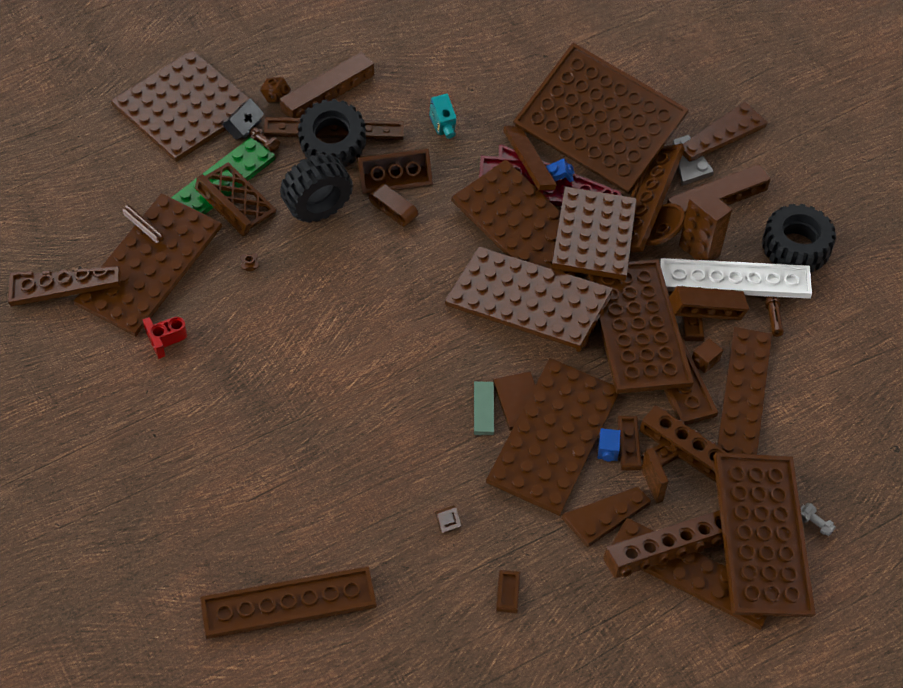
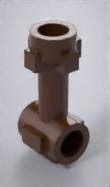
[249,127,280,152]

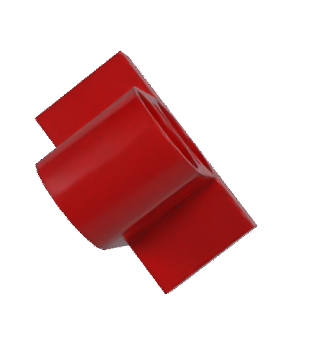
[143,317,187,359]

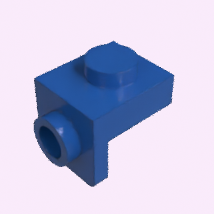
[546,159,574,182]

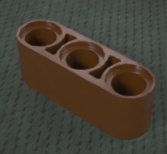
[368,184,419,227]

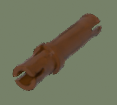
[765,296,784,337]

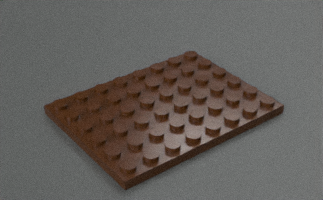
[513,43,688,194]

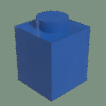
[597,428,621,461]

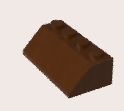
[356,148,433,194]

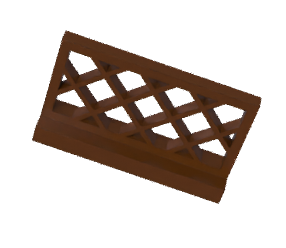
[195,162,276,236]

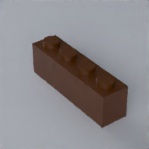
[669,286,749,320]

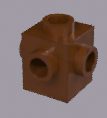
[260,77,291,103]

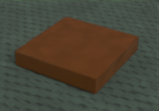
[641,448,669,504]

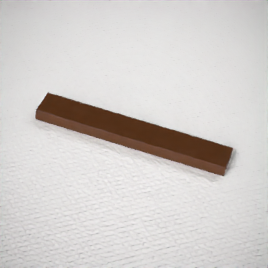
[503,125,557,190]

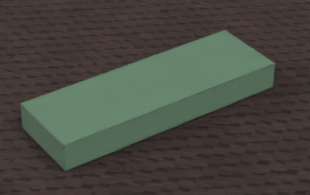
[474,381,494,435]

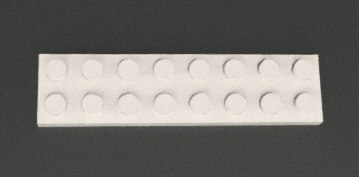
[660,258,812,299]

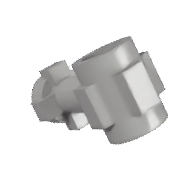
[800,503,836,536]

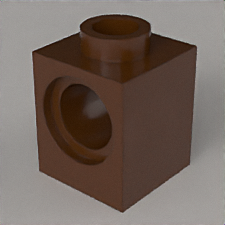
[692,338,723,373]

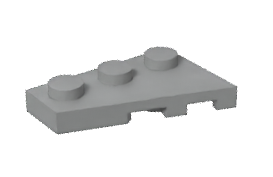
[672,135,714,186]

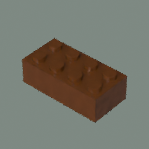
[679,188,732,261]

